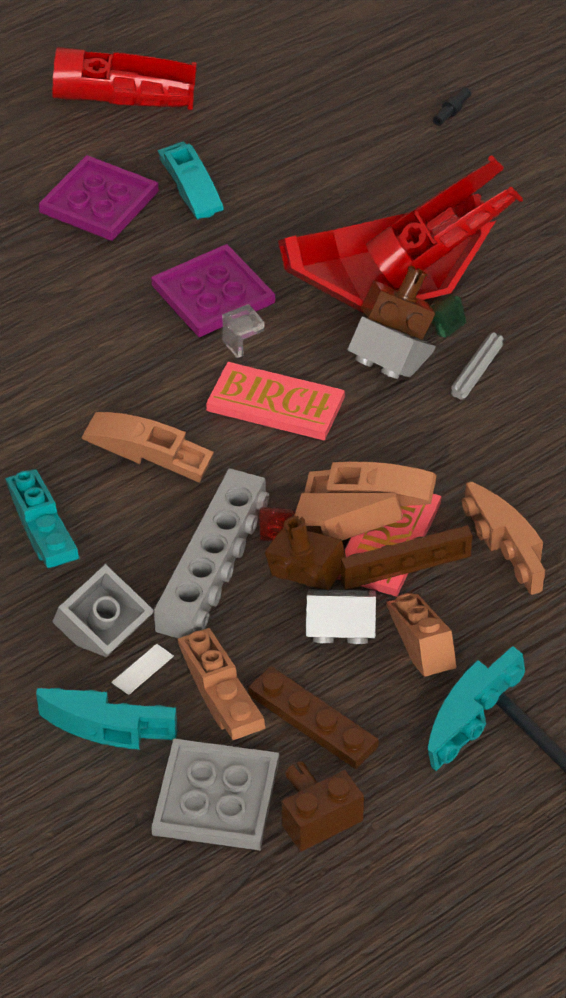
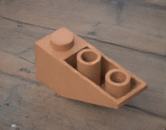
[294,493,403,541]
[386,593,457,677]

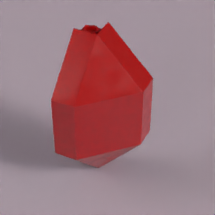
[278,194,496,314]

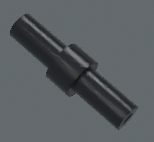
[433,87,471,126]

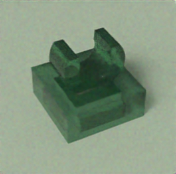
[430,295,467,337]

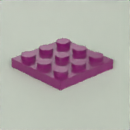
[39,155,159,241]
[151,244,275,337]

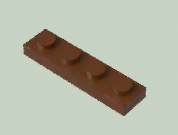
[341,525,473,590]
[248,666,379,769]

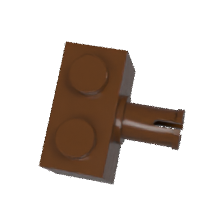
[361,265,435,340]
[265,516,346,590]
[282,761,364,852]

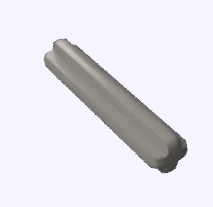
[451,332,504,400]

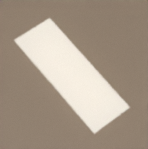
[111,644,174,695]

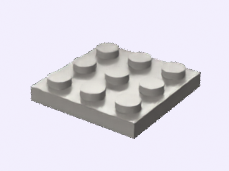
[152,738,279,851]

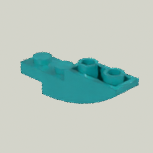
[158,141,224,219]
[6,469,79,569]
[428,646,525,771]
[36,688,178,749]

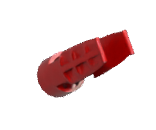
[52,47,197,110]
[366,155,523,288]

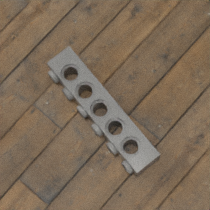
[154,468,269,638]

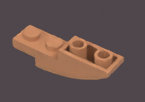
[82,412,214,483]
[304,462,436,506]
[462,482,545,595]
[178,628,266,740]

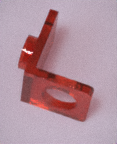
[259,507,295,541]

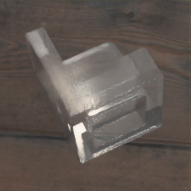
[222,304,264,358]

